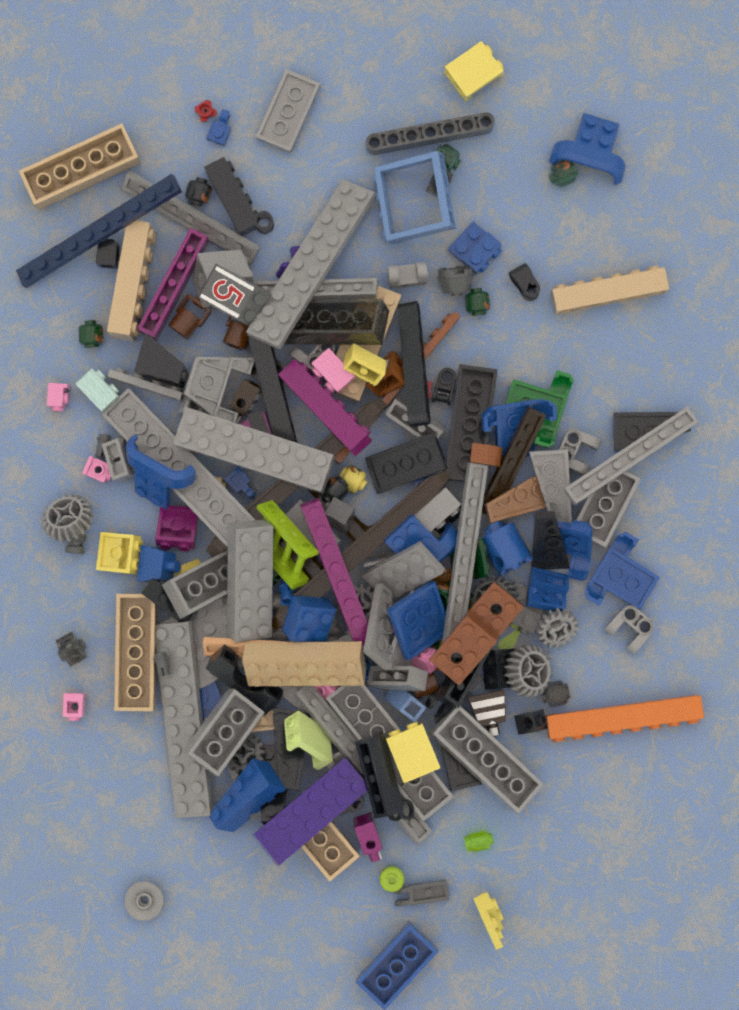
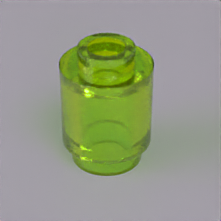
[464,830,494,853]

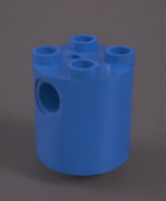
[482,521,533,577]

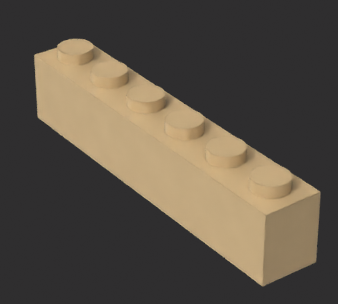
[551,266,669,315]

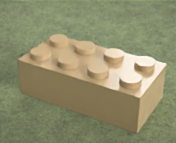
[301,820,360,882]

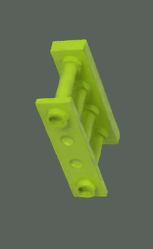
[256,500,319,590]

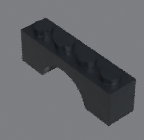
[206,644,283,715]

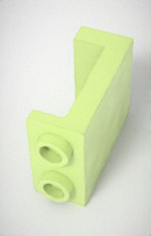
[284,710,333,770]

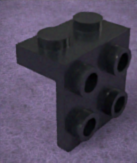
[483,648,528,689]

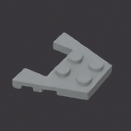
[183,357,254,423]

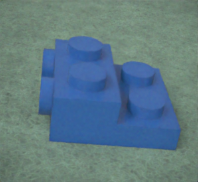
[448,221,502,275]

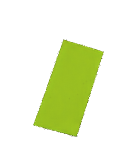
[497,624,520,649]

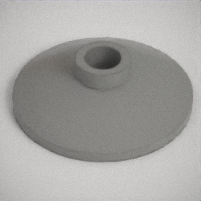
[124,881,164,921]

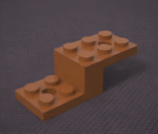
[429,581,524,685]

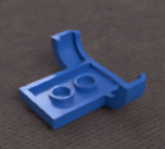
[549,113,626,185]
[481,399,557,459]
[126,435,196,510]
[384,514,458,563]
[557,520,593,581]
[584,532,660,610]

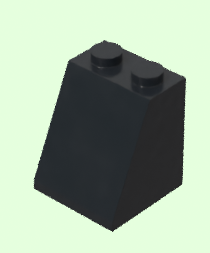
[134,334,189,388]

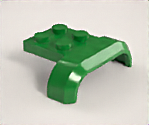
[505,370,574,448]

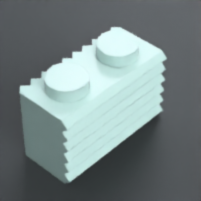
[76,369,119,412]

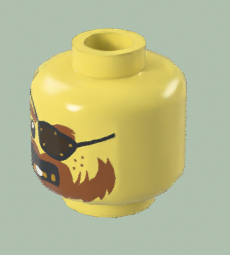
[339,465,368,494]

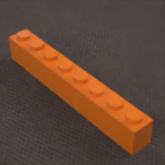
[545,695,704,742]

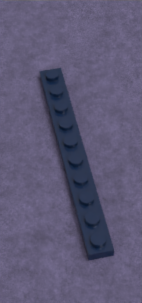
[16,174,182,288]

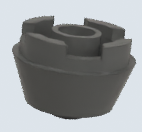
[436,266,474,296]

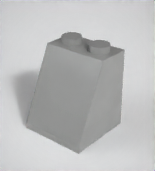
[192,249,254,308]

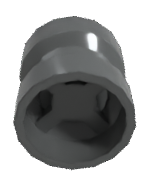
[65,534,86,554]

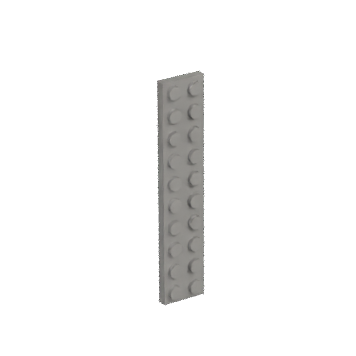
[246,179,376,350]
[101,388,255,547]
[155,621,213,818]

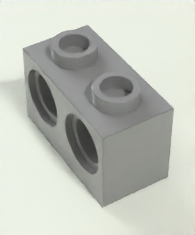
[102,438,134,482]

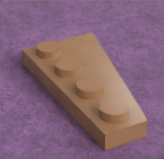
[484,475,547,523]

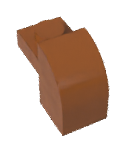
[470,443,503,468]

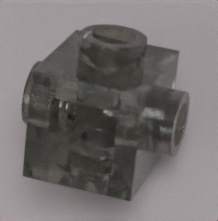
[56,631,87,667]

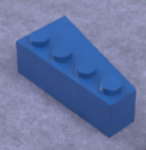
[209,758,286,832]

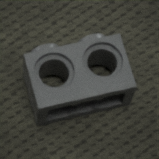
[324,497,355,534]

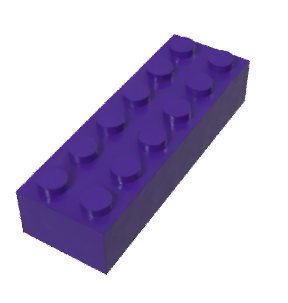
[252,758,367,866]

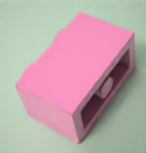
[312,348,355,394]

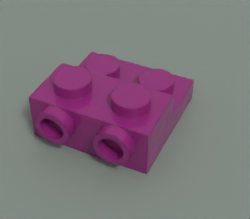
[155,505,198,552]

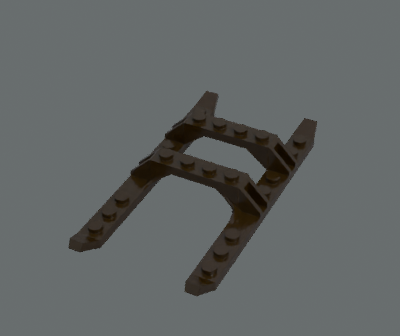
[206,397,450,630]

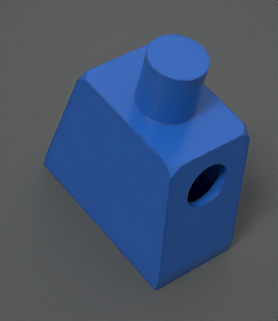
[137,545,181,583]

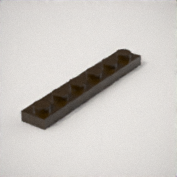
[482,406,546,514]

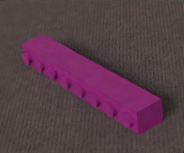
[300,498,368,650]

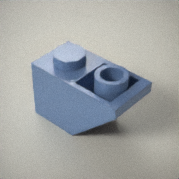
[384,690,427,722]

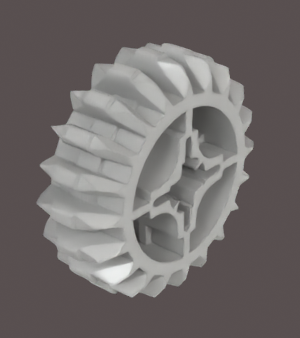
[41,493,94,543]
[504,645,553,697]

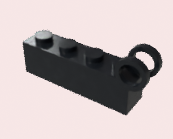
[204,157,274,236]
[425,648,492,718]
[355,733,414,821]

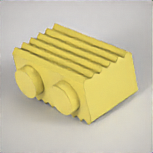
[343,343,387,386]

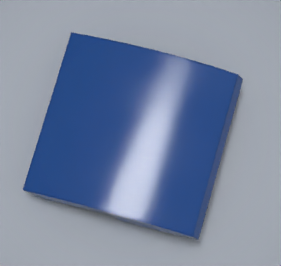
[527,567,569,612]

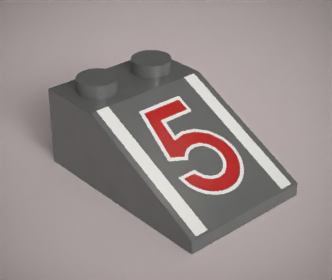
[197,264,271,326]

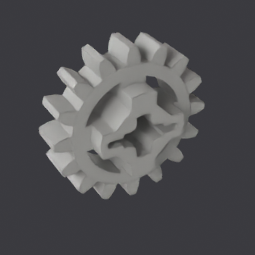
[536,608,579,648]

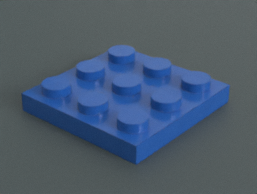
[387,580,446,661]

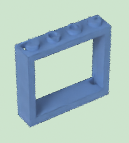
[373,151,456,244]

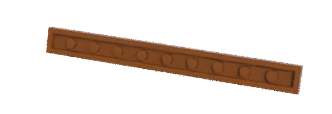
[334,311,460,465]

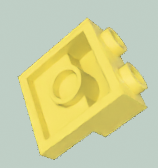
[96,532,144,575]
[473,892,504,950]

